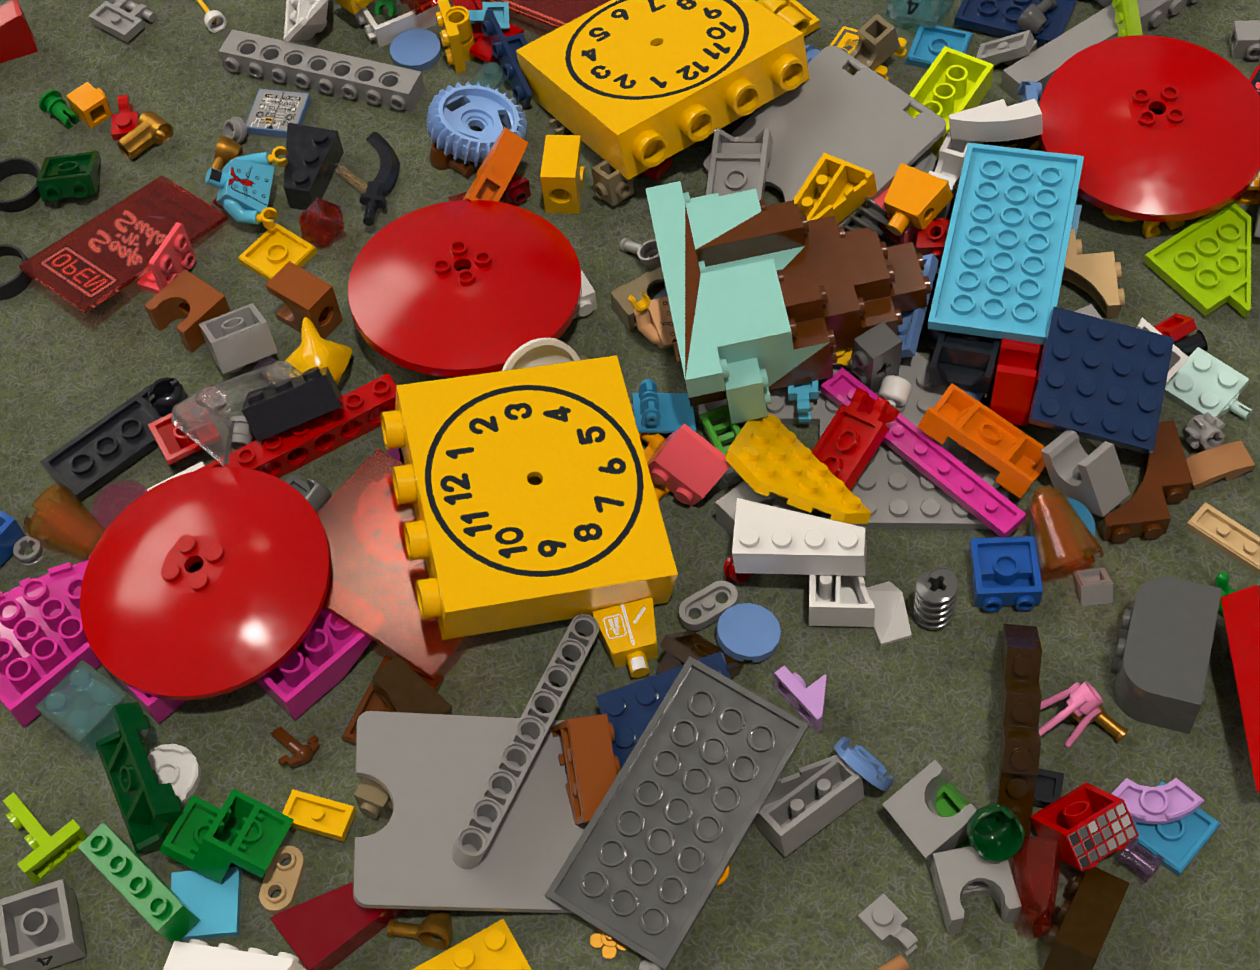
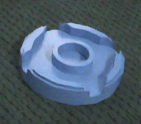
[390,28,442,71]
[716,603,781,663]
[834,736,894,791]

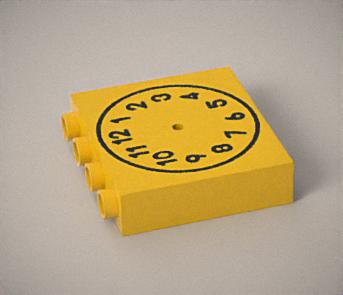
[516,0,810,180]
[381,355,678,640]

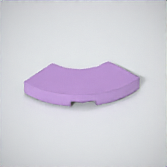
[1111,778,1204,824]

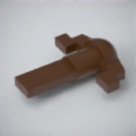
[271,726,320,767]

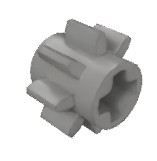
[1185,412,1225,452]

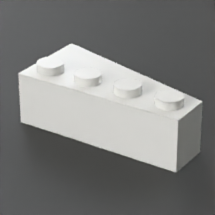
[732,498,867,576]

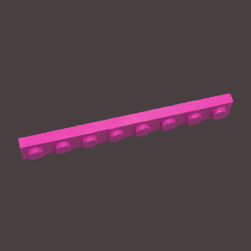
[821,367,1027,537]

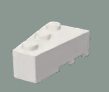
[809,575,875,627]

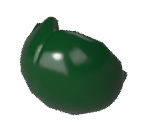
[967,804,1025,862]

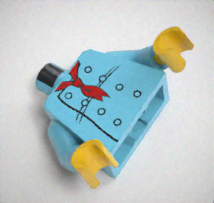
[205,146,288,229]

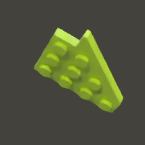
[1143,201,1251,318]

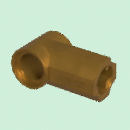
[116,111,173,160]

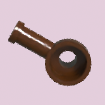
[429,143,475,179]

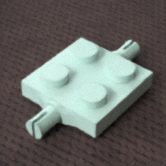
[1164,347,1253,420]

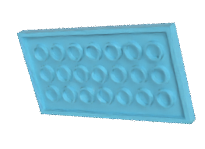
[928,143,1084,345]

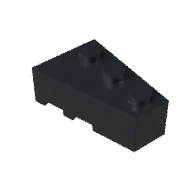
[283,123,344,213]

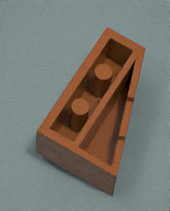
[551,714,620,825]

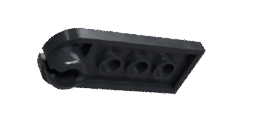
[40,377,191,504]

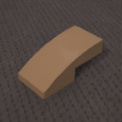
[1186,441,1256,490]

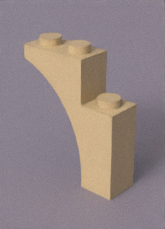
[1062,229,1125,318]

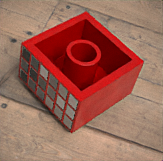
[1030,782,1139,872]

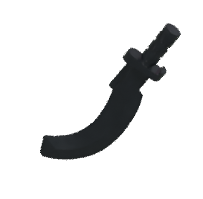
[359,132,400,226]

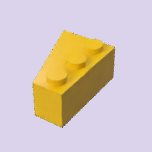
[793,153,877,225]

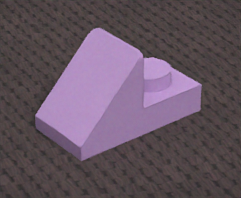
[774,665,827,733]

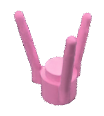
[1039,681,1103,747]

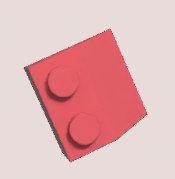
[647,423,731,506]

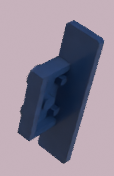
[481,9,533,110]

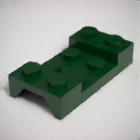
[96,702,182,854]

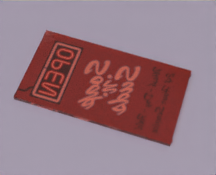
[19,175,228,314]

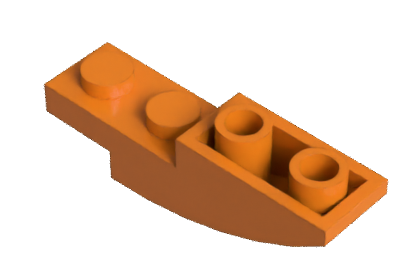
[463,127,528,202]

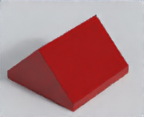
[147,398,224,466]

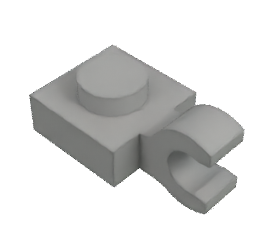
[858,893,918,957]

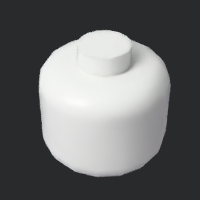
[878,375,912,408]

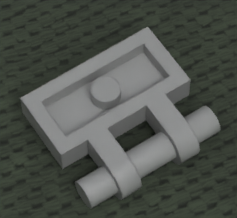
[88,0,157,43]

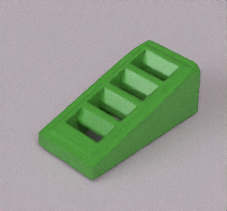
[699,404,741,455]

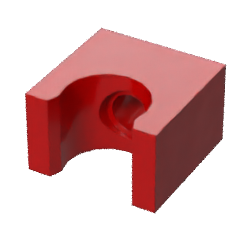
[990,338,1041,427]

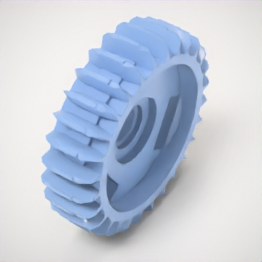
[426,81,527,167]

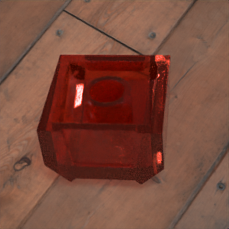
[1014,836,1062,938]

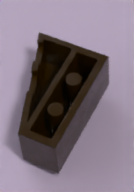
[1043,867,1130,970]

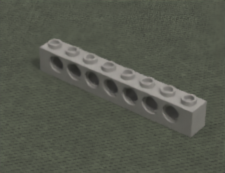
[219,29,425,112]

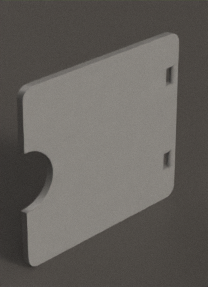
[704,46,946,227]
[353,711,588,914]

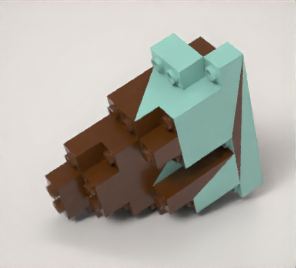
[645,181,931,424]

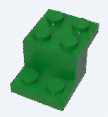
[159,788,294,883]

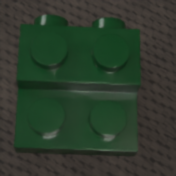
[36,151,101,202]

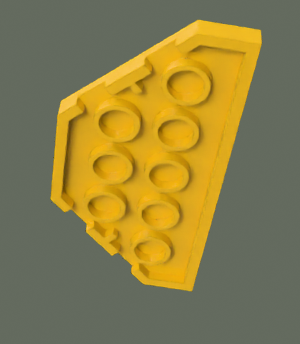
[725,414,872,524]

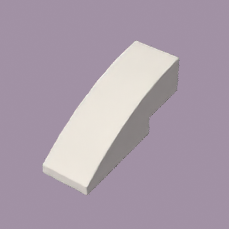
[949,98,1043,142]

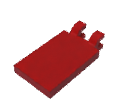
[812,388,900,491]

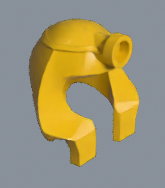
[280,317,353,386]

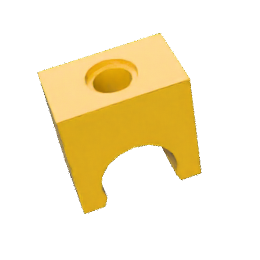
[540,135,585,214]

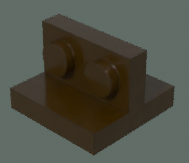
[656,630,744,677]

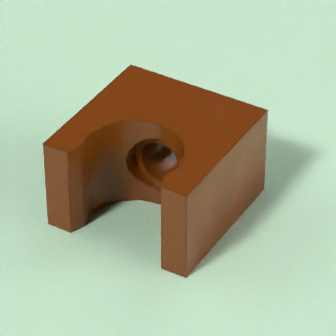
[265,261,343,339]
[144,269,231,353]

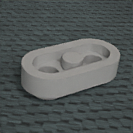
[679,581,738,631]

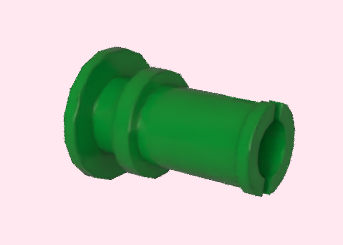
[38,89,79,129]

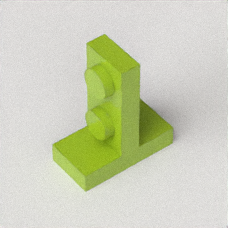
[3,792,88,885]

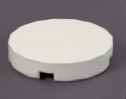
[147,744,201,803]

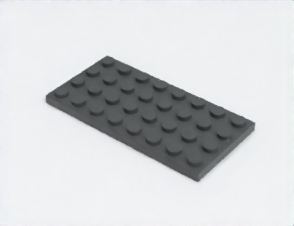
[545,656,809,970]

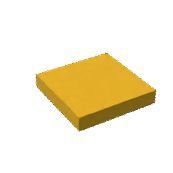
[238,223,317,281]

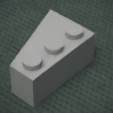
[753,754,865,857]

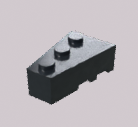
[242,366,343,442]

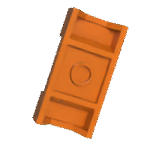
[917,383,1046,499]

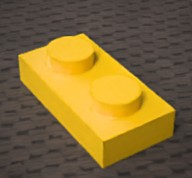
[282,789,357,842]

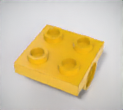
[435,0,475,74]
[757,0,820,37]

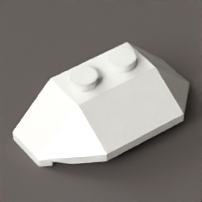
[284,0,329,42]

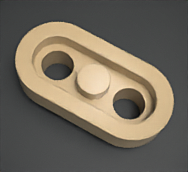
[259,846,306,914]

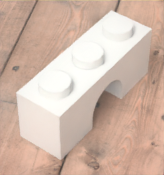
[928,131,975,219]

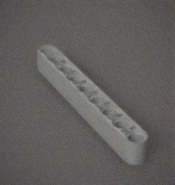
[452,614,599,869]

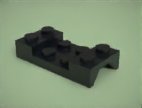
[928,331,1002,394]

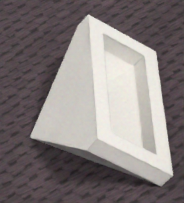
[866,581,912,646]

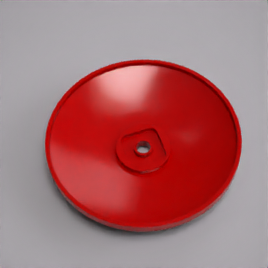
[1038,35,1260,222]
[348,200,582,377]

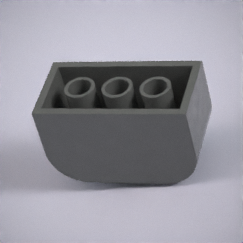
[1110,576,1222,734]

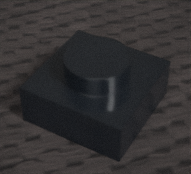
[1033,768,1064,807]

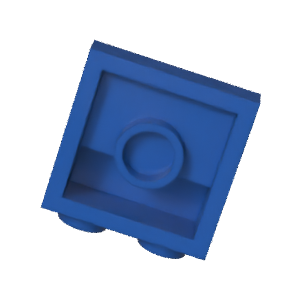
[969,536,1043,612]

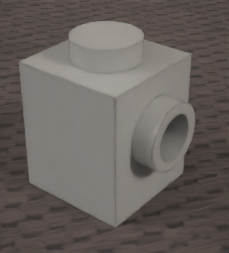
[1229,20,1260,60]

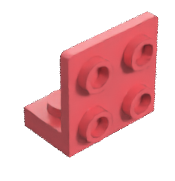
[137,222,196,295]

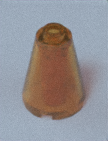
[23,484,105,560]
[1029,485,1104,578]

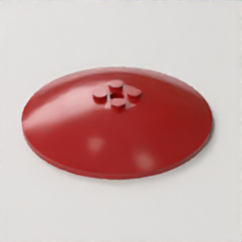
[80,467,331,700]

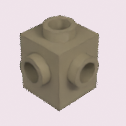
[591,160,634,206]

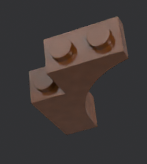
[1100,420,1193,543]

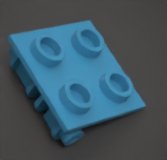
[632,379,696,433]

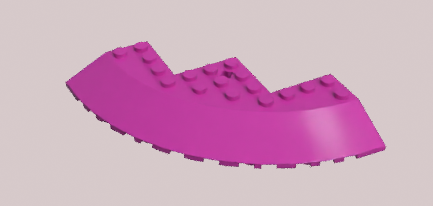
[0,555,387,728]

